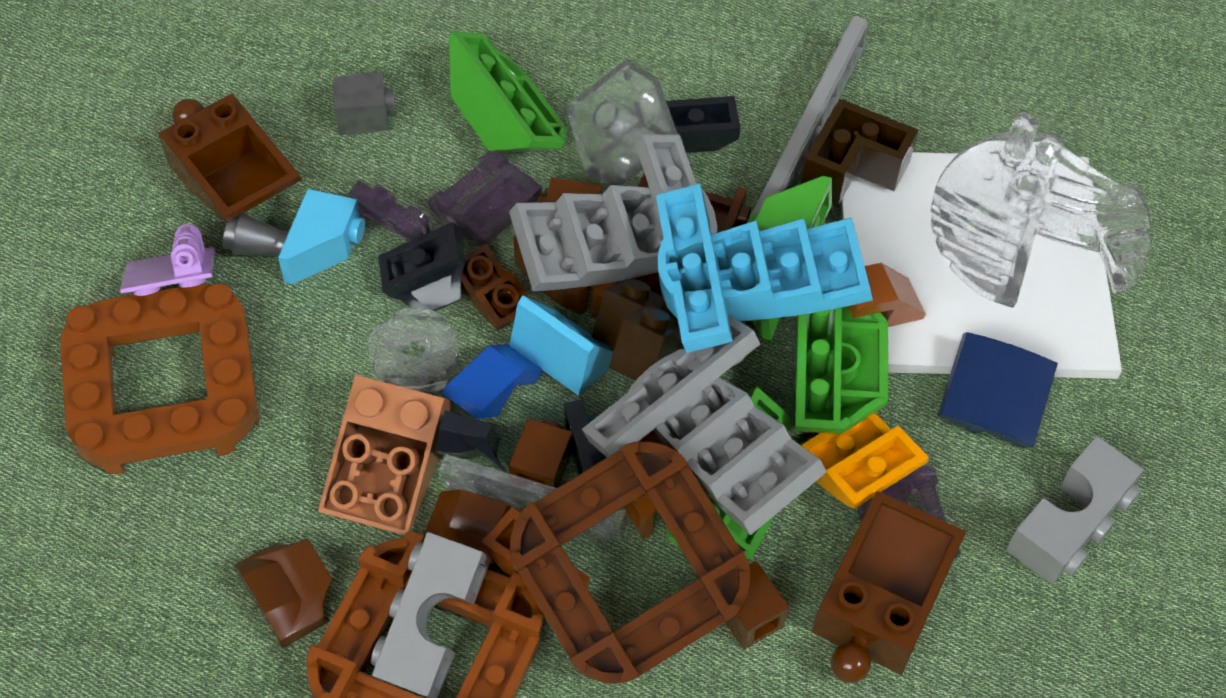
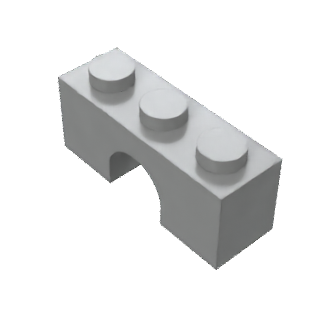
[1006,436,1144,585]
[371,532,491,698]

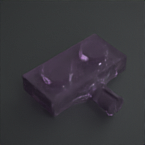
[349,180,431,242]

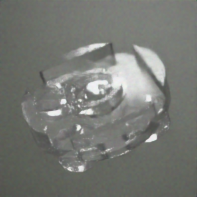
[368,308,459,392]

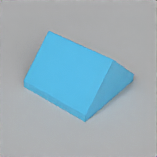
[509,295,614,396]

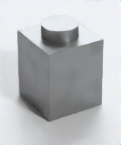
[332,72,395,135]

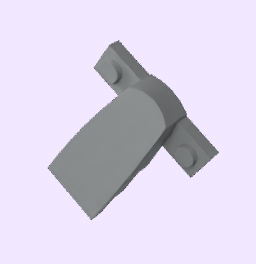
[509,135,717,292]
[582,314,827,535]

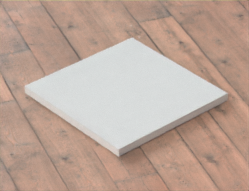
[840,152,1122,379]

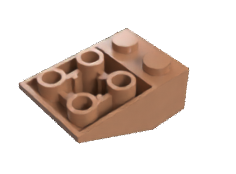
[318,375,455,536]

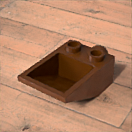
[158,93,301,222]
[812,491,966,683]

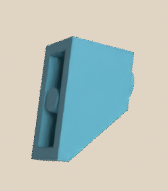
[278,189,365,284]

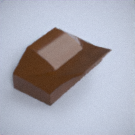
[424,490,511,564]
[234,539,332,649]

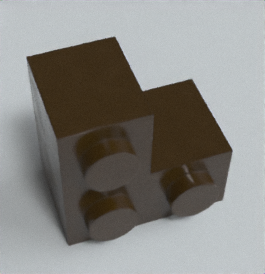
[800,99,919,205]
[591,279,684,381]

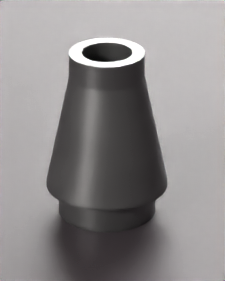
[222,213,289,256]

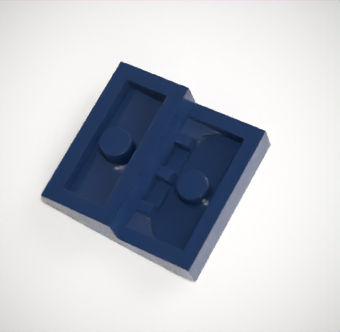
[937,332,1058,449]

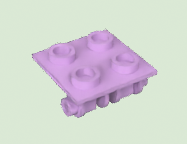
[120,224,215,296]

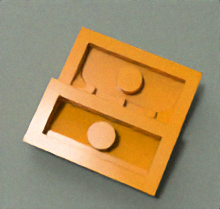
[801,413,929,509]

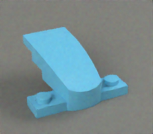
[656,184,873,353]

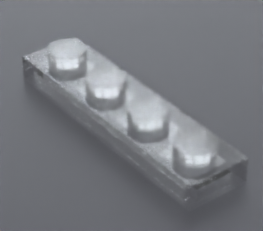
[439,454,628,542]

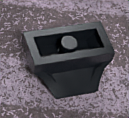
[652,96,741,153]
[378,222,465,316]
[436,410,509,477]

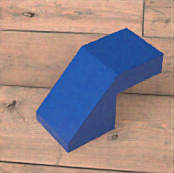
[442,344,543,419]

